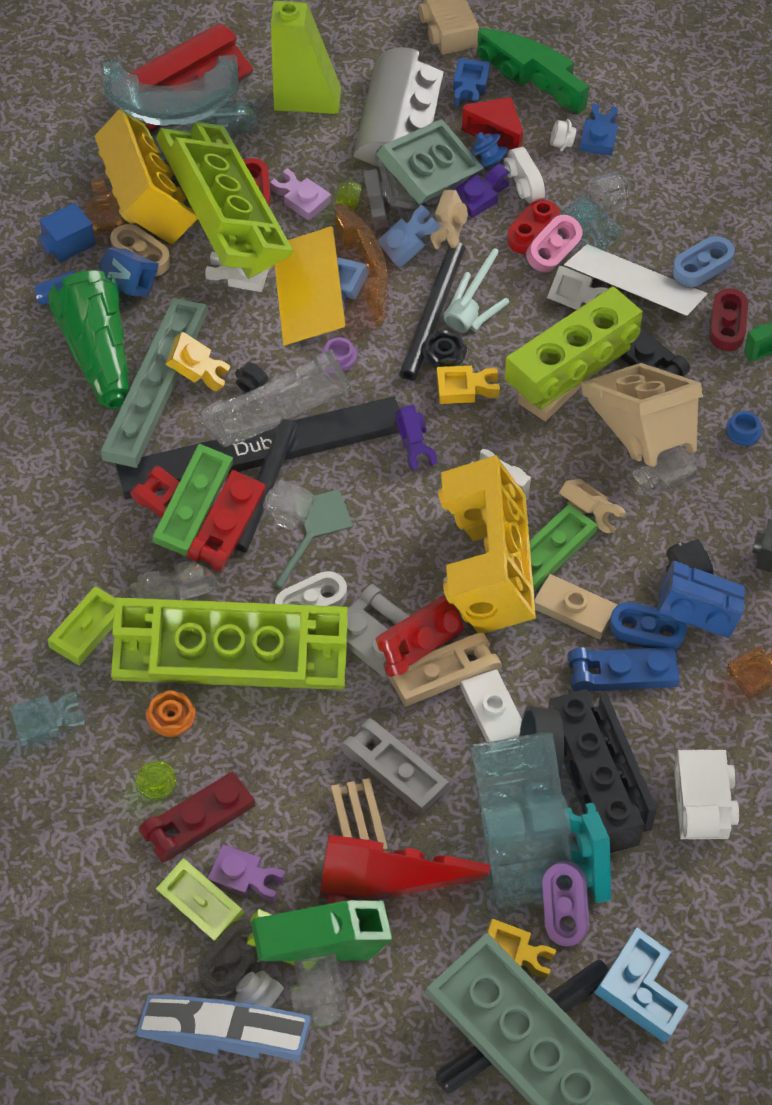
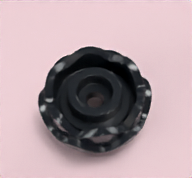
[422,330,467,369]

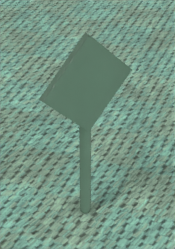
[275,489,353,589]

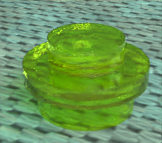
[335,178,361,212]
[136,761,176,799]

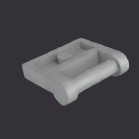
[347,584,409,678]

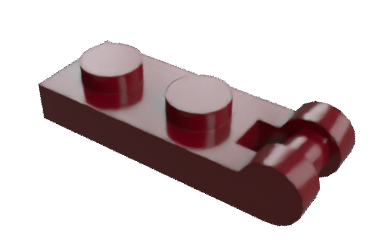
[139,771,255,862]

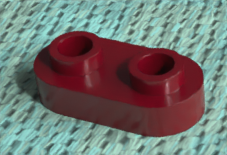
[709,288,749,351]

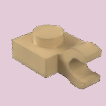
[430,190,468,249]
[559,479,626,533]

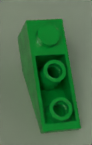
[251,901,392,961]

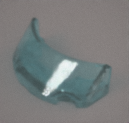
[100,55,239,126]

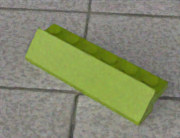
[156,121,293,279]
[111,597,348,690]

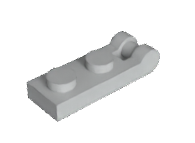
[340,718,449,815]

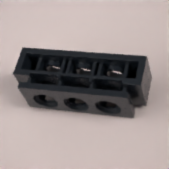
[548,689,657,854]

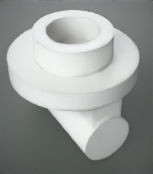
[235,971,284,1008]

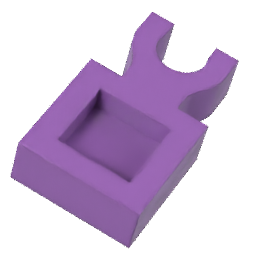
[207,844,286,904]

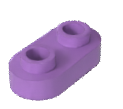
[542,861,589,946]

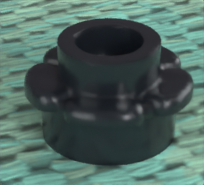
[235,362,269,395]

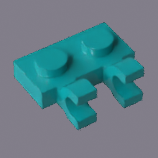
[562,803,612,903]

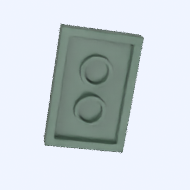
[376,119,484,205]

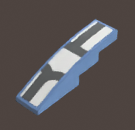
[136,995,311,1062]

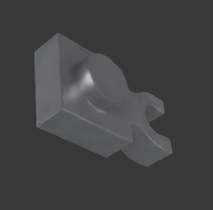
[364,169,391,234]

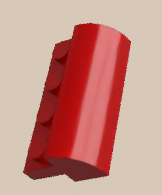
[108,23,254,133]

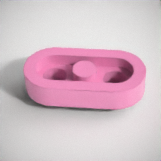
[526,215,582,272]

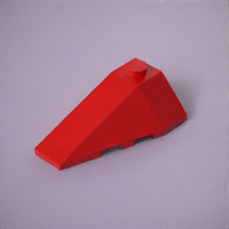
[319,835,491,904]

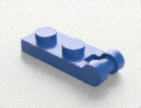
[567,647,680,692]

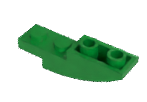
[476,28,589,115]

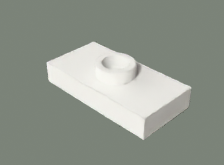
[461,669,522,751]

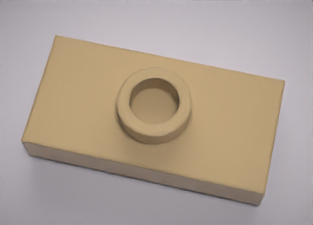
[534,574,617,640]

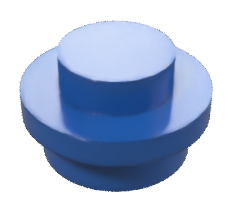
[726,411,762,446]

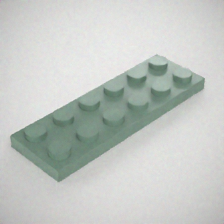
[425,932,654,1105]

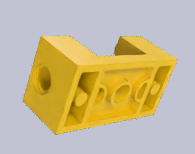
[438,455,536,633]

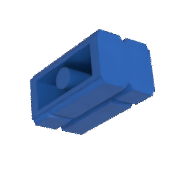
[657,561,745,638]

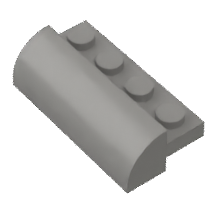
[353,47,443,168]

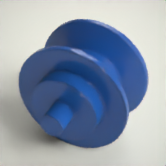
[471,132,507,167]

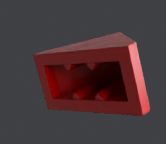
[461,97,523,152]

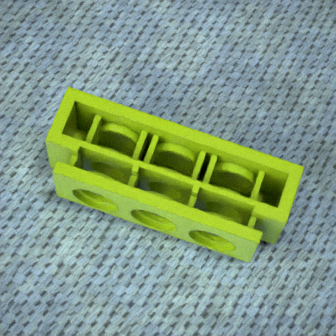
[505,286,643,410]

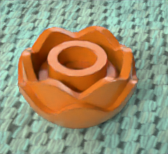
[146,690,196,737]

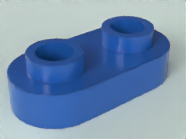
[610,602,687,650]

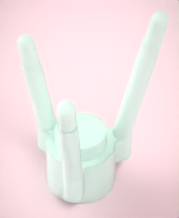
[443,248,509,333]

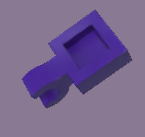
[453,164,510,218]
[394,405,437,471]

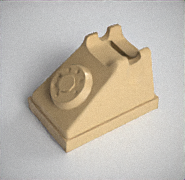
[581,363,703,467]

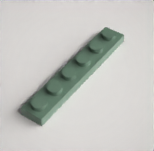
[101,298,207,468]

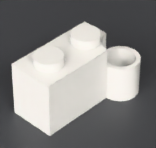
[674,750,739,839]

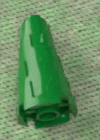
[47,270,130,409]

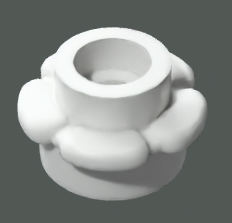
[550,119,576,152]

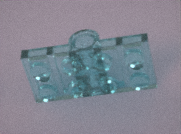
[470,731,573,909]

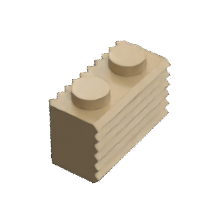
[418,0,479,55]

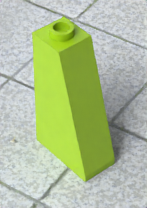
[271,1,341,114]

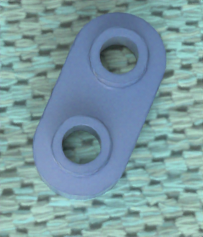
[672,236,735,287]

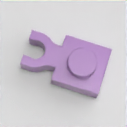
[270,168,332,221]

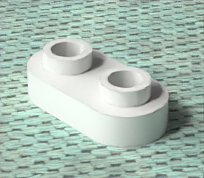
[504,147,545,204]
[275,571,347,606]

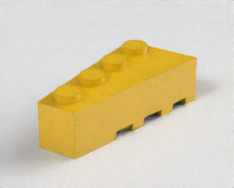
[94,108,198,244]

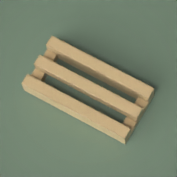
[331,778,388,852]

